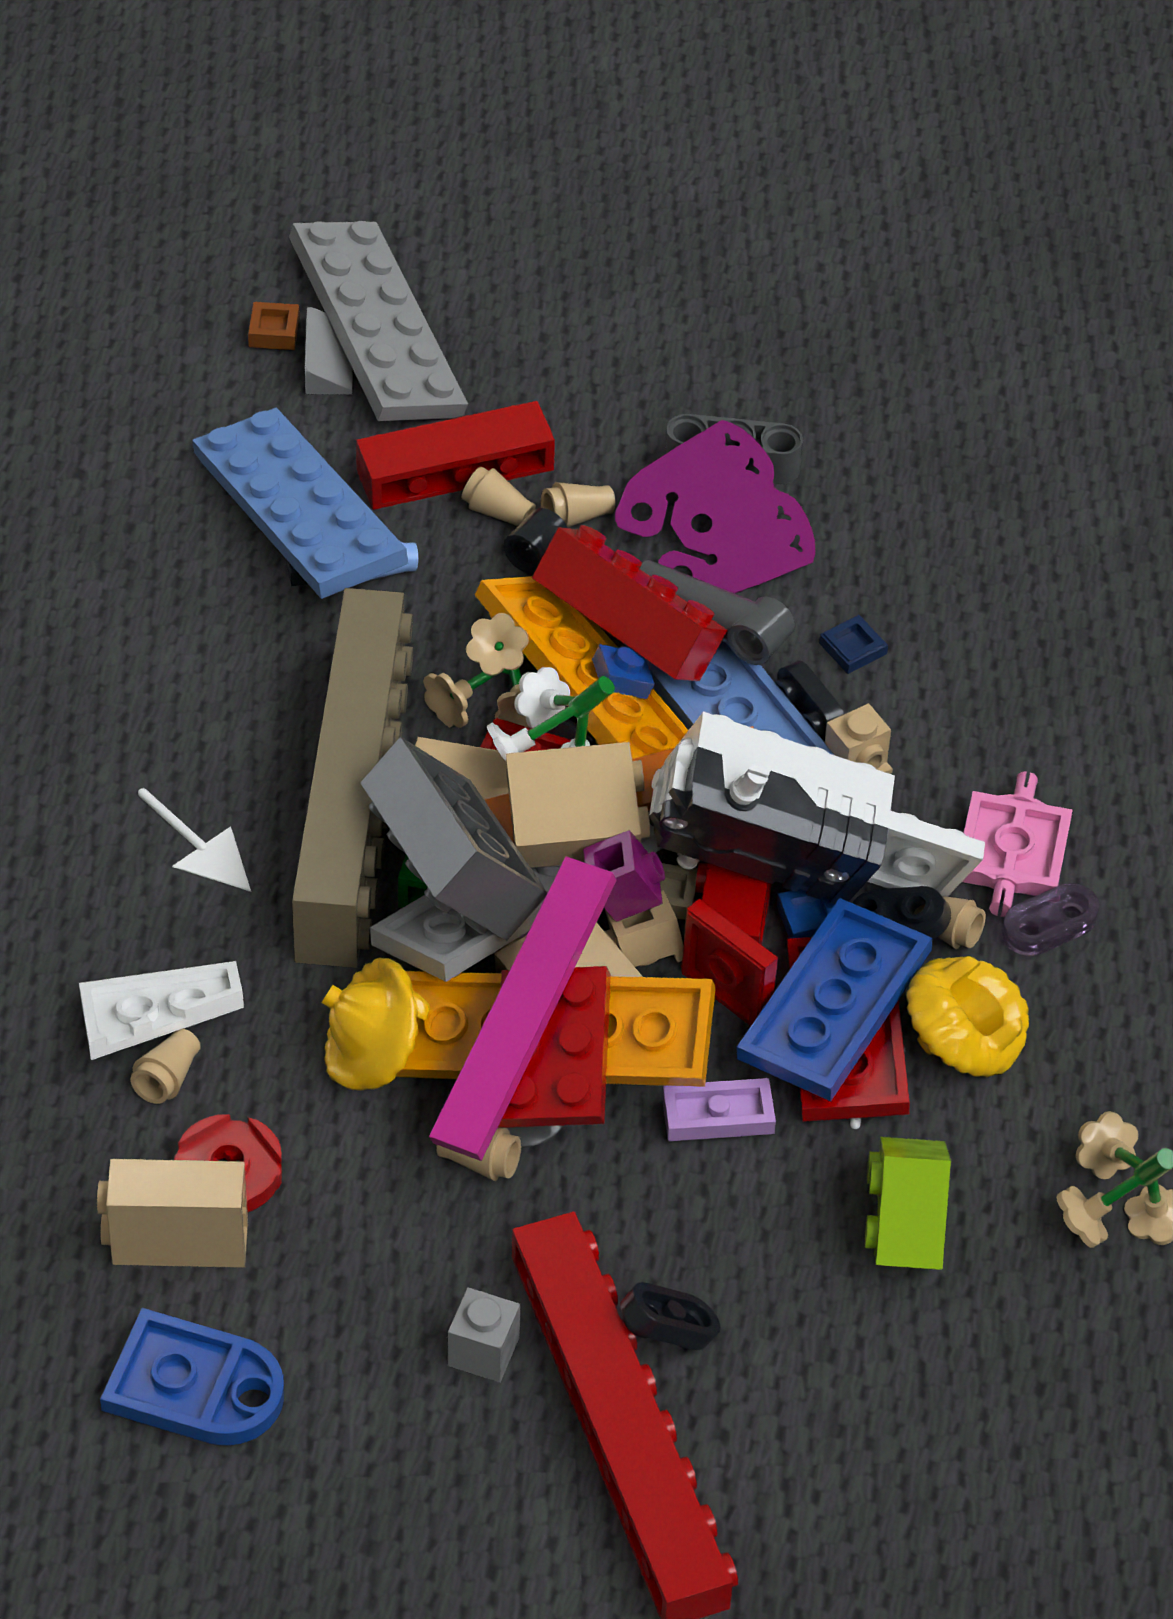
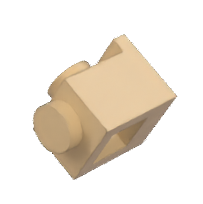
[825,703,893,774]
[604,890,684,967]

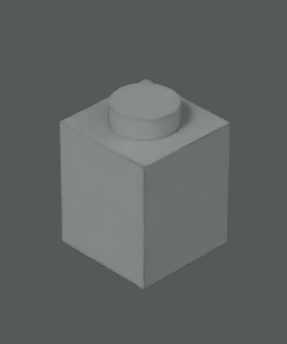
[448,1287,520,1382]

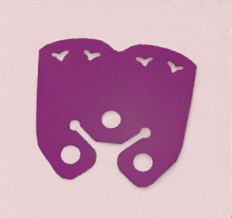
[615,420,815,594]

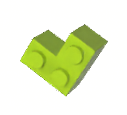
[865,1137,951,1270]

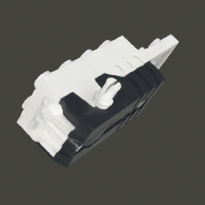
[649,711,985,904]

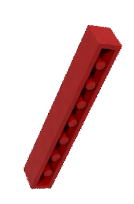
[512,1211,738,1619]

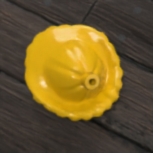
[906,956,1029,1077]
[321,958,430,1091]

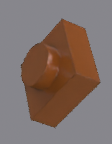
[248,302,300,350]

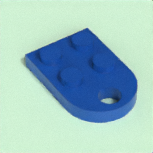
[100,1308,284,1445]

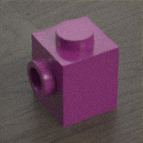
[583,830,665,922]

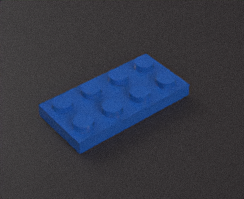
[737,898,932,1101]

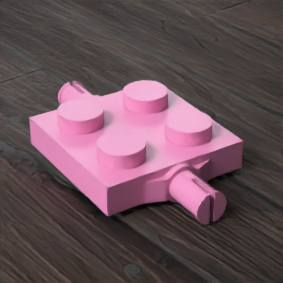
[962,771,1073,917]

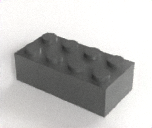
[360,737,547,941]

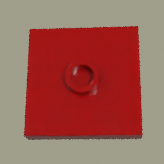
[681,898,778,1026]

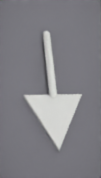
[138,788,251,892]

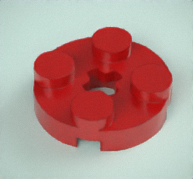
[174,1114,282,1212]

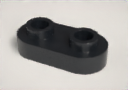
[775,660,844,743]
[852,886,951,940]
[620,1282,721,1350]

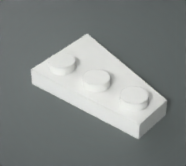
[79,961,244,1060]

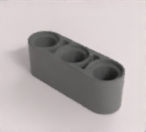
[665,414,803,484]

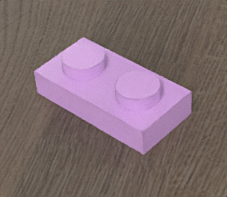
[662,1078,776,1141]

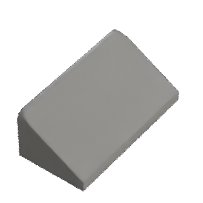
[305,307,353,394]

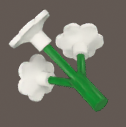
[487,667,615,761]

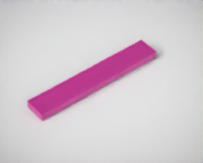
[429,856,617,1161]

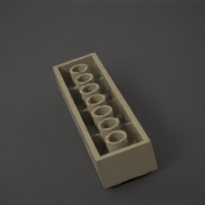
[292,588,413,968]

